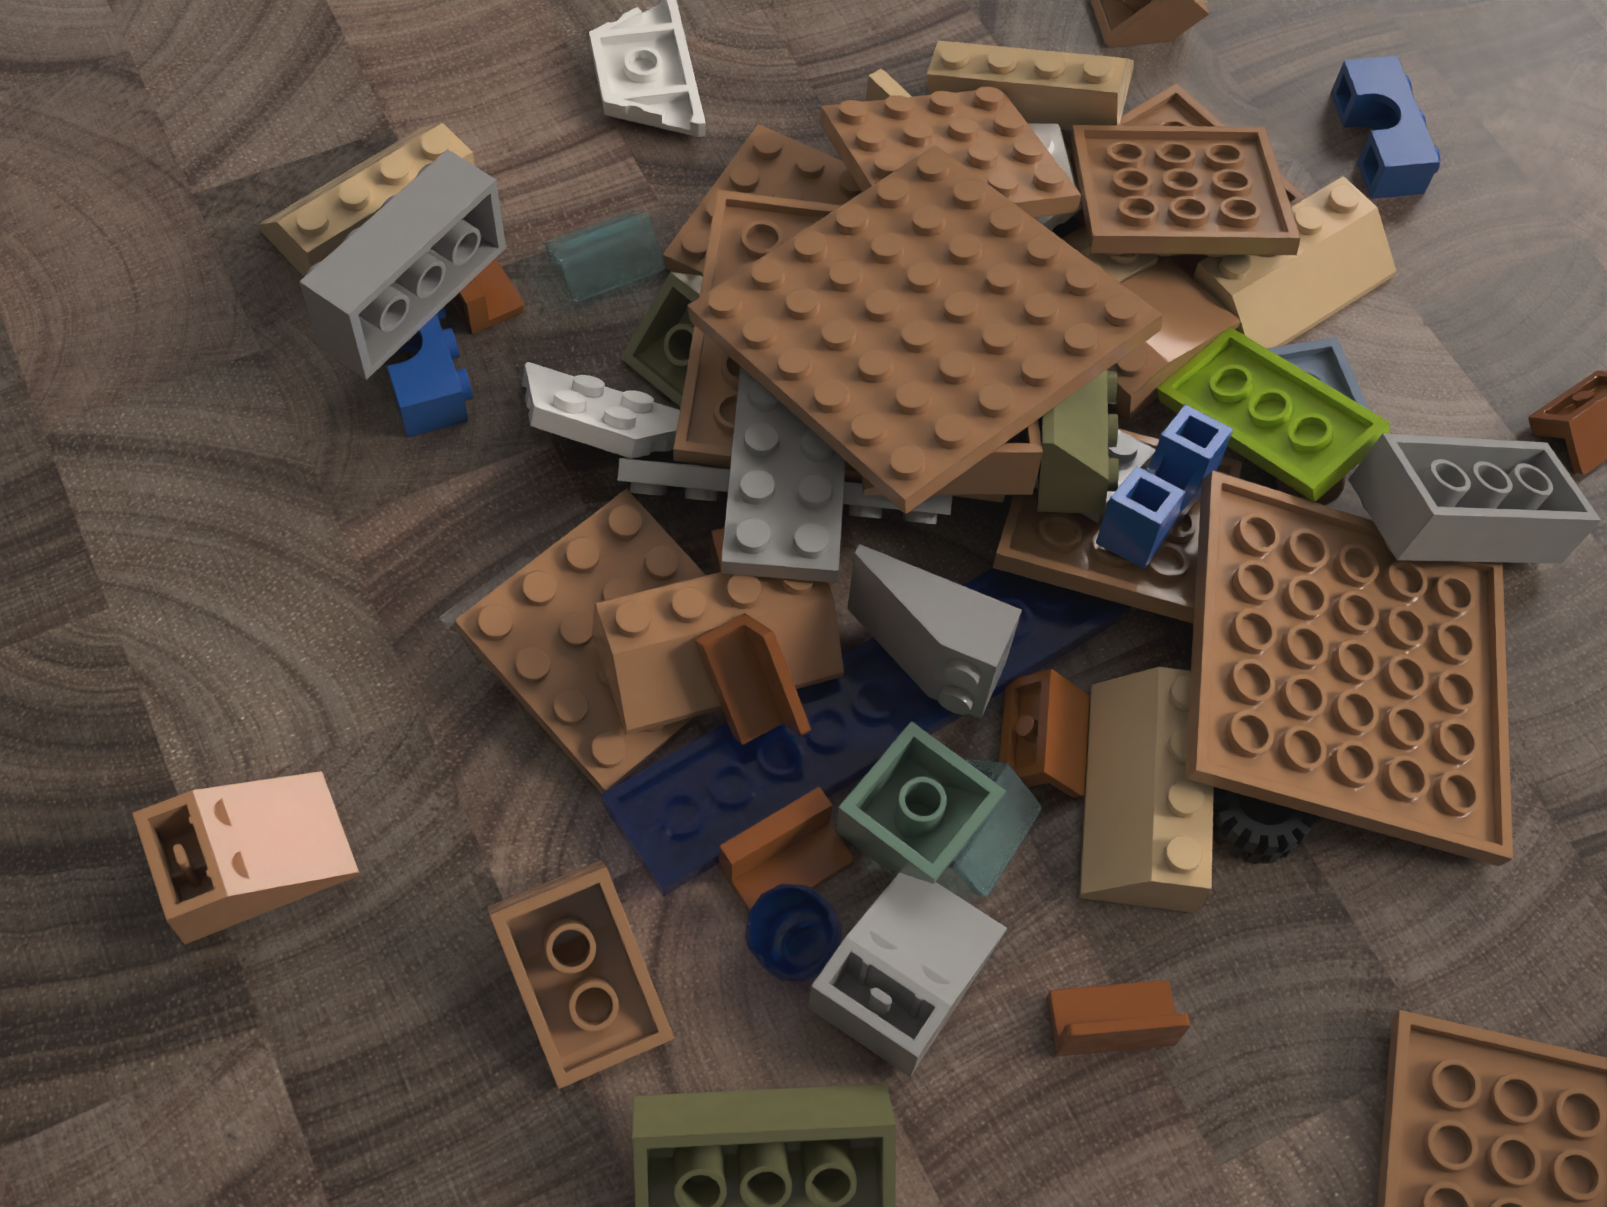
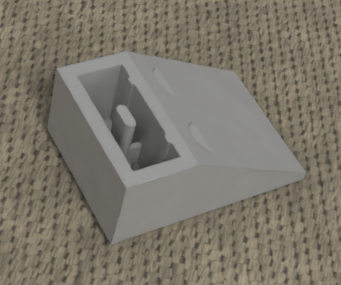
[808,873,1007,1078]

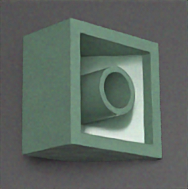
[836,721,1006,884]

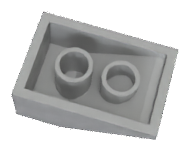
[847,544,1022,718]

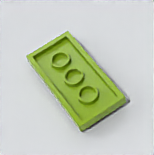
[1157,327,1390,503]

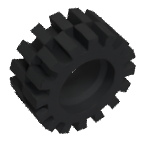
[1213,787,1317,864]

